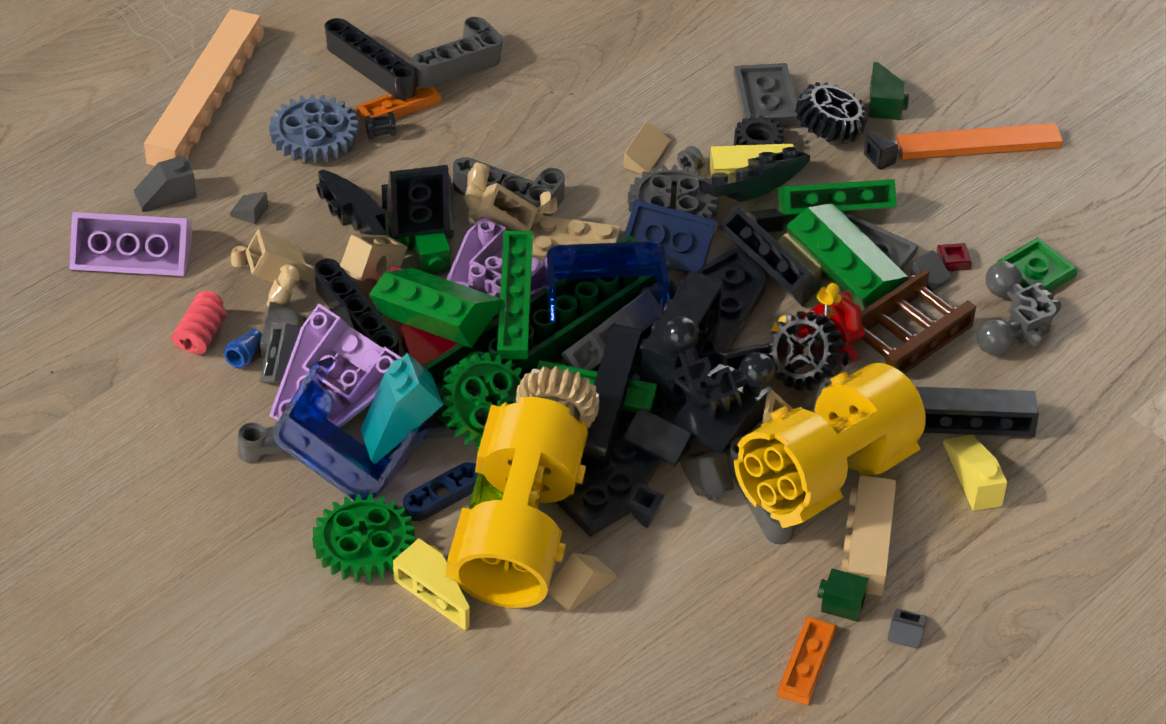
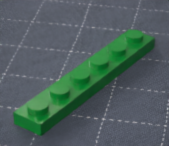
[497,231,533,359]

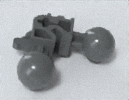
[977,262,1061,355]

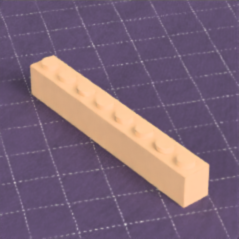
[144,9,264,166]

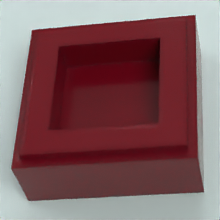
[937,243,972,271]

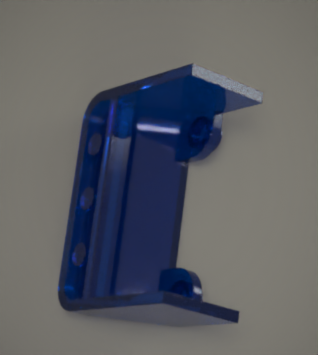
[544,241,670,321]
[273,357,429,501]

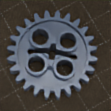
[269,94,359,163]

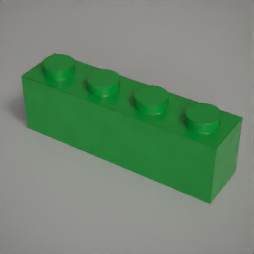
[778,179,897,215]

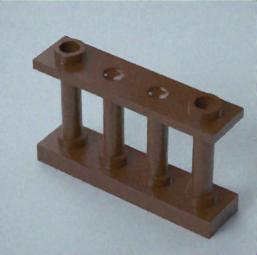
[861,269,977,374]

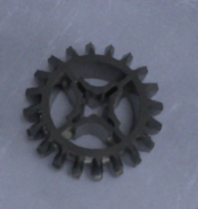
[795,82,869,145]
[766,310,846,391]

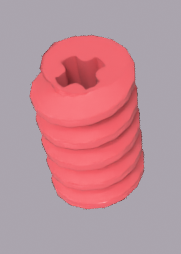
[171,291,227,355]

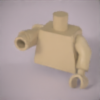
[462,162,558,231]
[231,228,314,307]

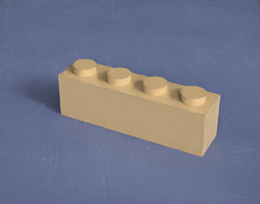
[841,475,896,596]

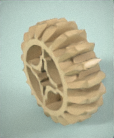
[516,366,599,428]

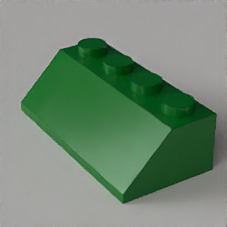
[786,203,908,311]
[369,268,504,348]

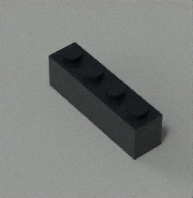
[718,206,822,307]
[916,387,1039,437]

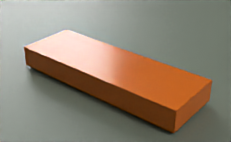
[357,86,441,122]
[777,616,837,706]

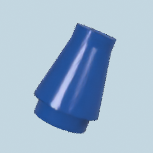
[224,329,262,368]

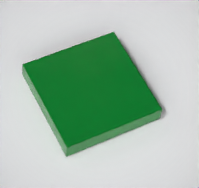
[997,237,1078,291]

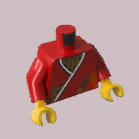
[771,283,865,367]

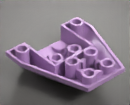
[446,216,578,321]
[269,304,401,447]

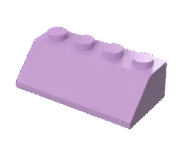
[69,212,193,276]

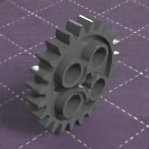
[628,165,719,219]

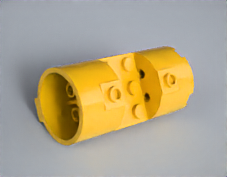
[734,363,925,528]
[446,397,588,608]

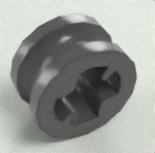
[677,146,705,173]

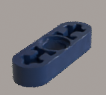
[403,462,482,521]

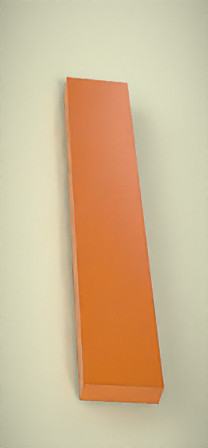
[896,123,1063,160]

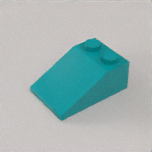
[360,353,444,464]

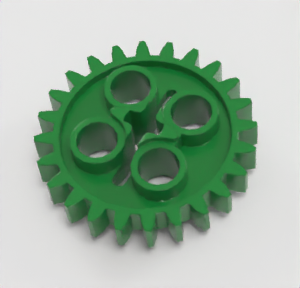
[440,352,523,450]
[312,494,415,582]

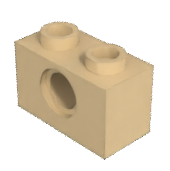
[340,234,407,281]

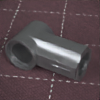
[238,422,300,463]

